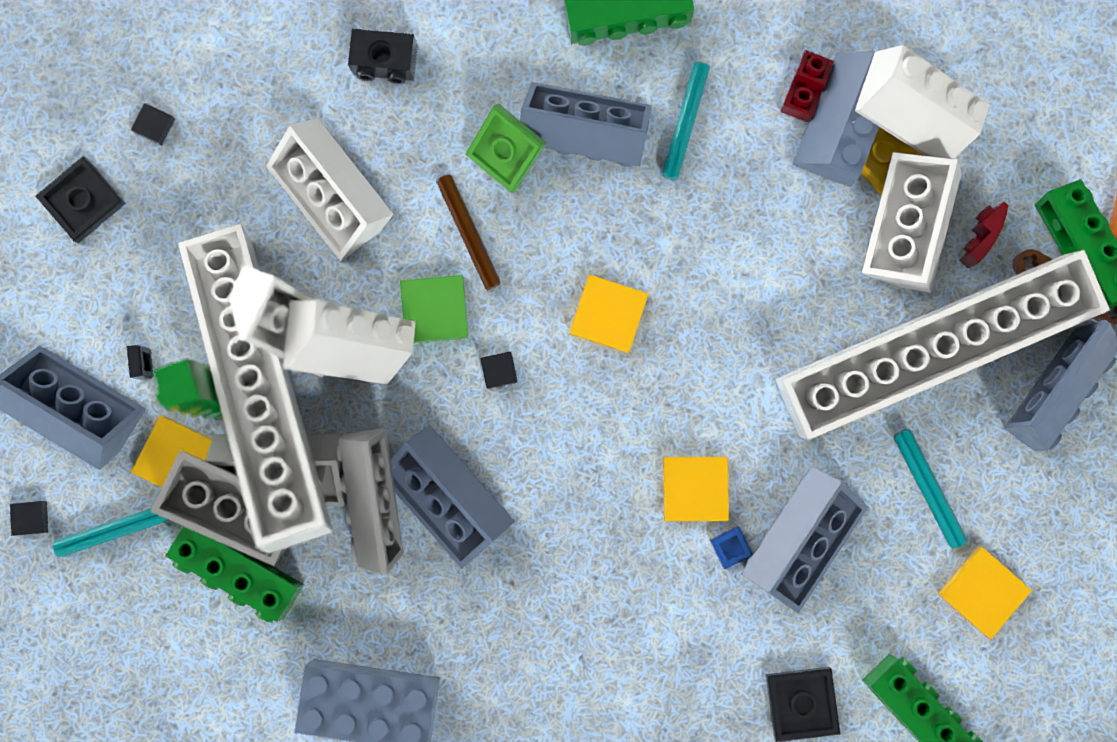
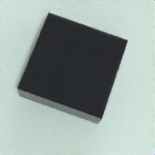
[130,103,175,146]
[127,345,154,380]
[480,351,518,389]
[10,501,48,536]

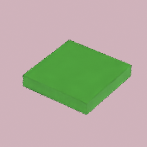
[465,103,547,193]
[400,275,469,343]

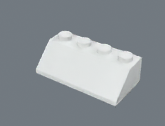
[855,45,990,159]
[266,118,393,261]
[862,152,962,293]
[229,265,323,378]
[283,300,416,384]

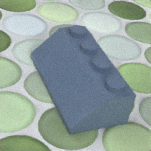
[792,51,879,187]
[520,82,652,167]
[1004,320,1117,451]
[0,346,145,470]
[390,425,515,569]
[741,466,868,614]

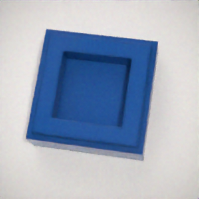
[709,526,753,570]

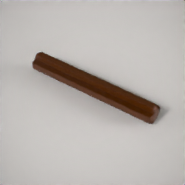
[436,174,500,290]

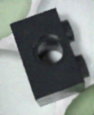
[348,29,418,84]

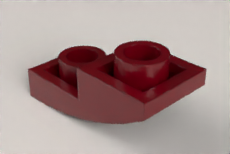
[780,50,834,123]
[959,201,1009,269]

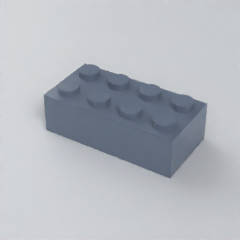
[294,659,440,742]

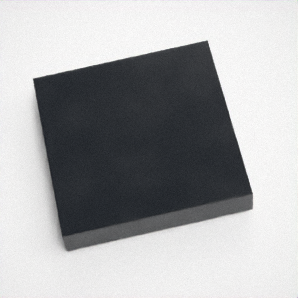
[35,156,126,244]
[765,667,841,742]

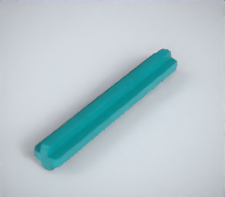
[662,61,710,181]
[894,429,967,548]
[52,508,170,557]

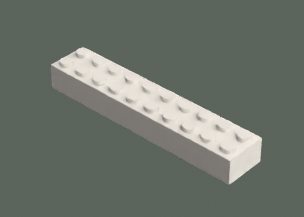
[178,224,333,554]
[775,250,1110,440]

